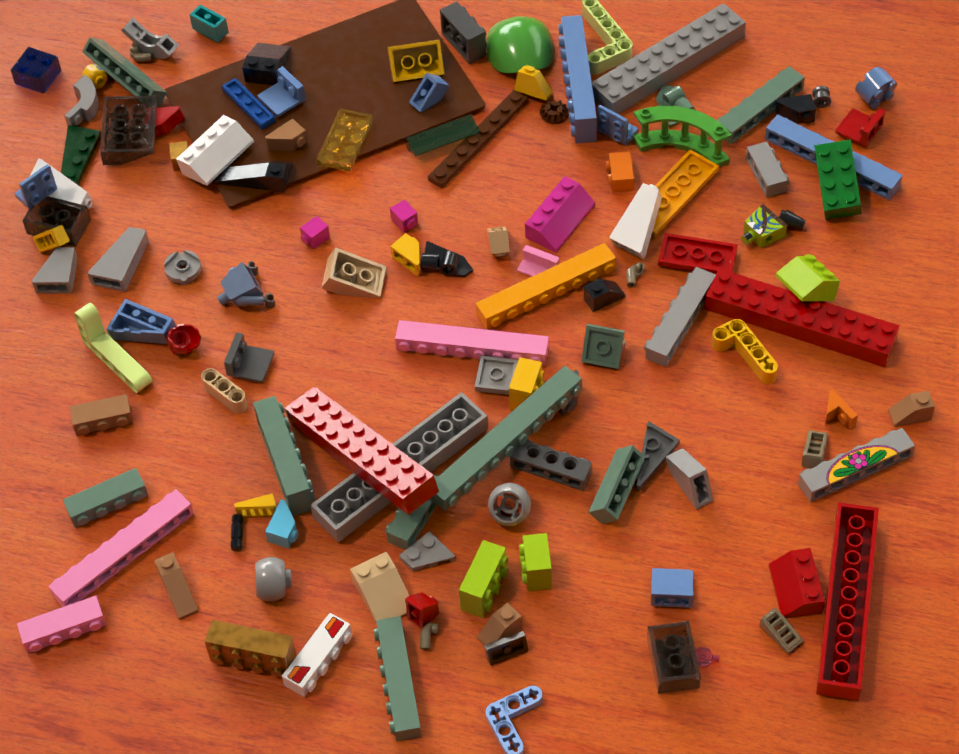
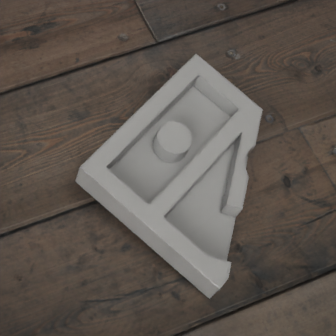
[399,531,456,572]

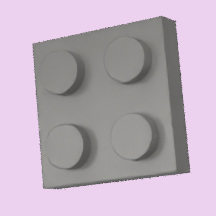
[475,356,518,395]

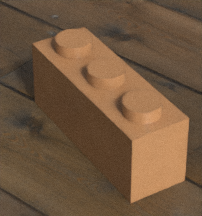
[70,394,133,436]

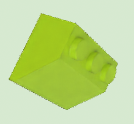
[776,254,840,301]

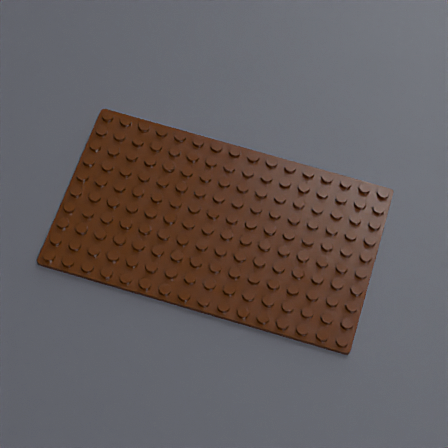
[165,0,485,208]

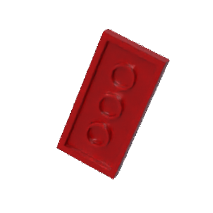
[658,233,738,274]

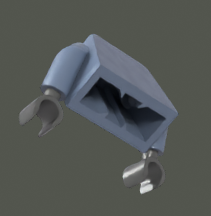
[217,261,275,308]

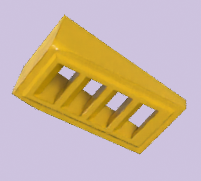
[33,225,69,253]
[234,494,277,517]

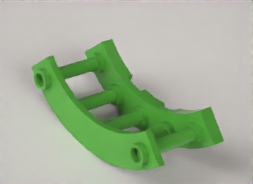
[633,106,732,167]

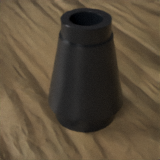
[779,210,806,230]

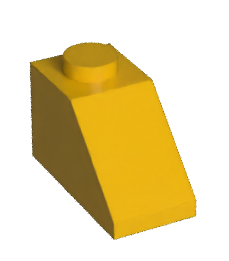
[514,66,553,101]
[390,233,421,276]

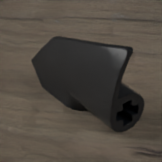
[421,241,473,277]

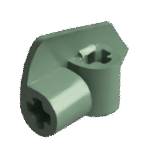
[656,85,696,126]

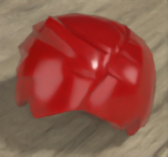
[167,324,201,354]

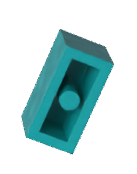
[189,5,229,42]

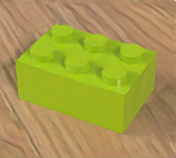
[459,540,509,618]

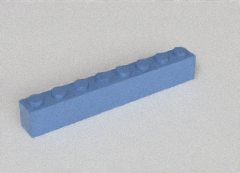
[765,114,903,201]

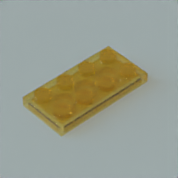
[316,108,373,172]

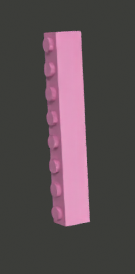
[395,320,549,366]
[48,489,194,607]

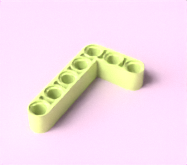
[582,0,633,75]
[74,302,153,393]

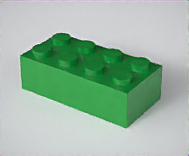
[814,139,862,220]

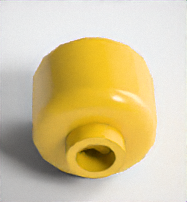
[82,64,108,89]

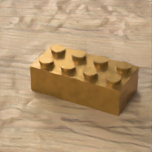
[204,620,297,677]

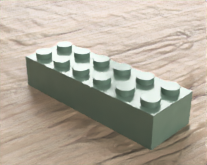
[253,396,315,516]

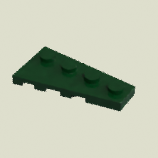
[61,125,102,185]

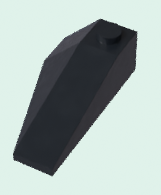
[215,161,293,192]

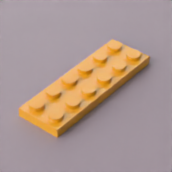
[652,150,719,237]

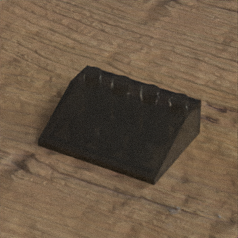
[100,96,157,165]

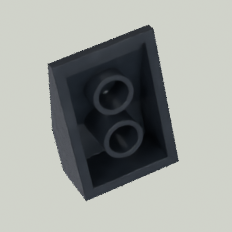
[242,43,291,86]

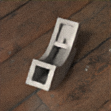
[121,17,179,59]
[64,75,99,126]

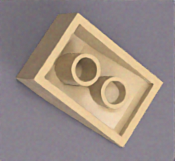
[321,248,386,298]
[350,552,409,621]

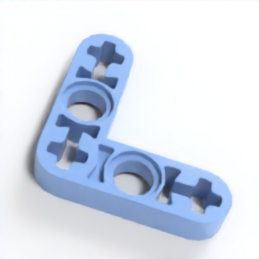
[485,686,543,754]

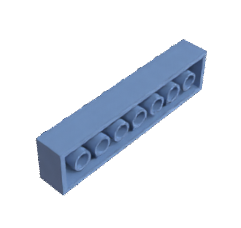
[558,15,597,143]

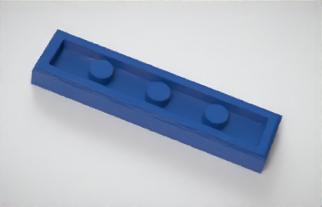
[221,78,276,130]

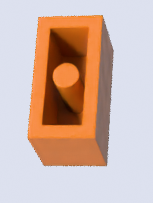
[605,151,634,192]

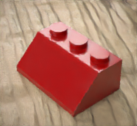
[769,548,825,619]

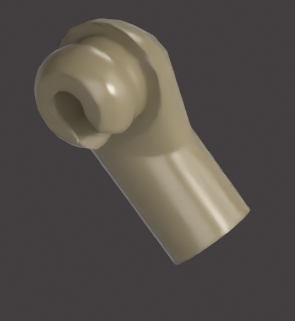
[130,46,153,62]
[626,262,645,288]
[420,622,439,649]

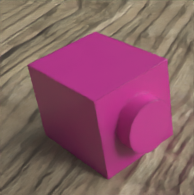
[390,199,418,233]
[300,216,330,249]

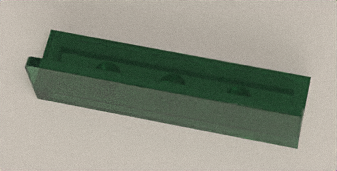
[406,114,479,156]

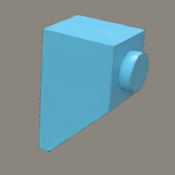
[265,499,298,549]

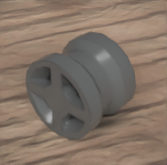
[812,86,831,108]

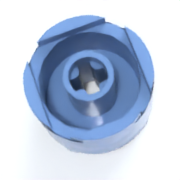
[855,67,897,109]

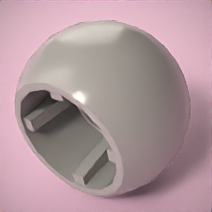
[488,483,531,527]
[255,557,291,602]

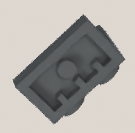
[224,332,274,383]

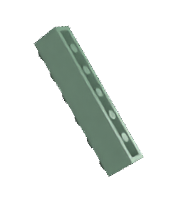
[82,37,167,107]
[717,66,805,144]
[373,616,422,741]

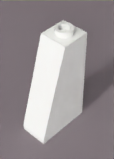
[30,158,93,215]
[609,183,662,260]

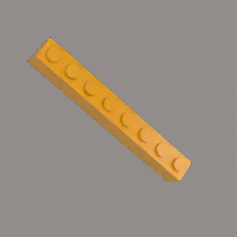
[475,243,616,330]

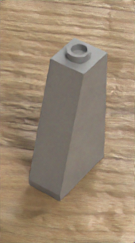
[88,227,149,292]

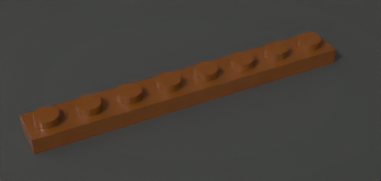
[428,90,528,188]

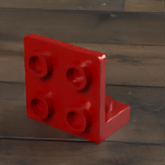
[835,108,886,147]

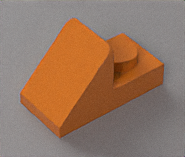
[825,389,858,430]

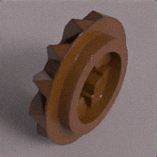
[540,99,568,123]

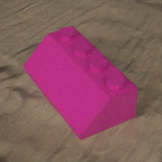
[525,176,595,253]

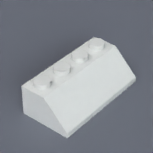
[176,115,254,186]

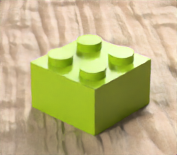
[519,533,552,591]

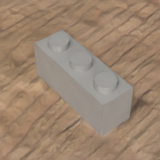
[746,142,789,198]

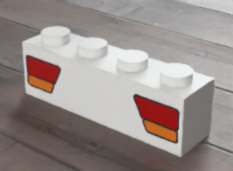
[282,613,352,697]

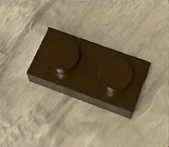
[484,630,529,665]

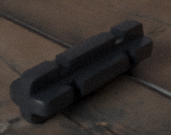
[230,514,243,551]

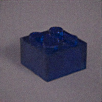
[11,47,62,94]

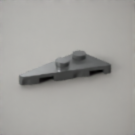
[635,421,680,491]

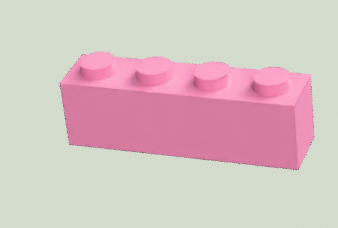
[17,596,106,653]

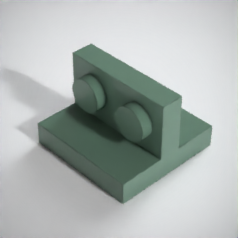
[581,324,626,369]

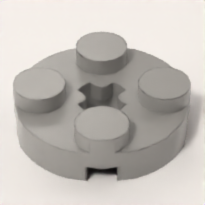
[164,250,202,285]

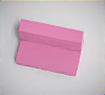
[517,245,559,277]

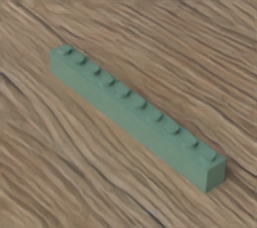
[430,366,582,511]

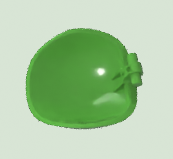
[486,16,554,73]

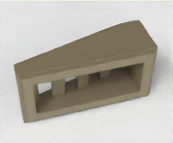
[802,430,828,468]
[759,608,804,654]

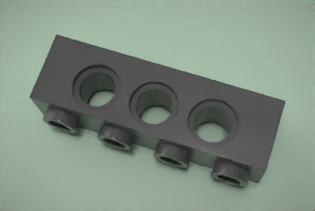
[510,440,592,491]

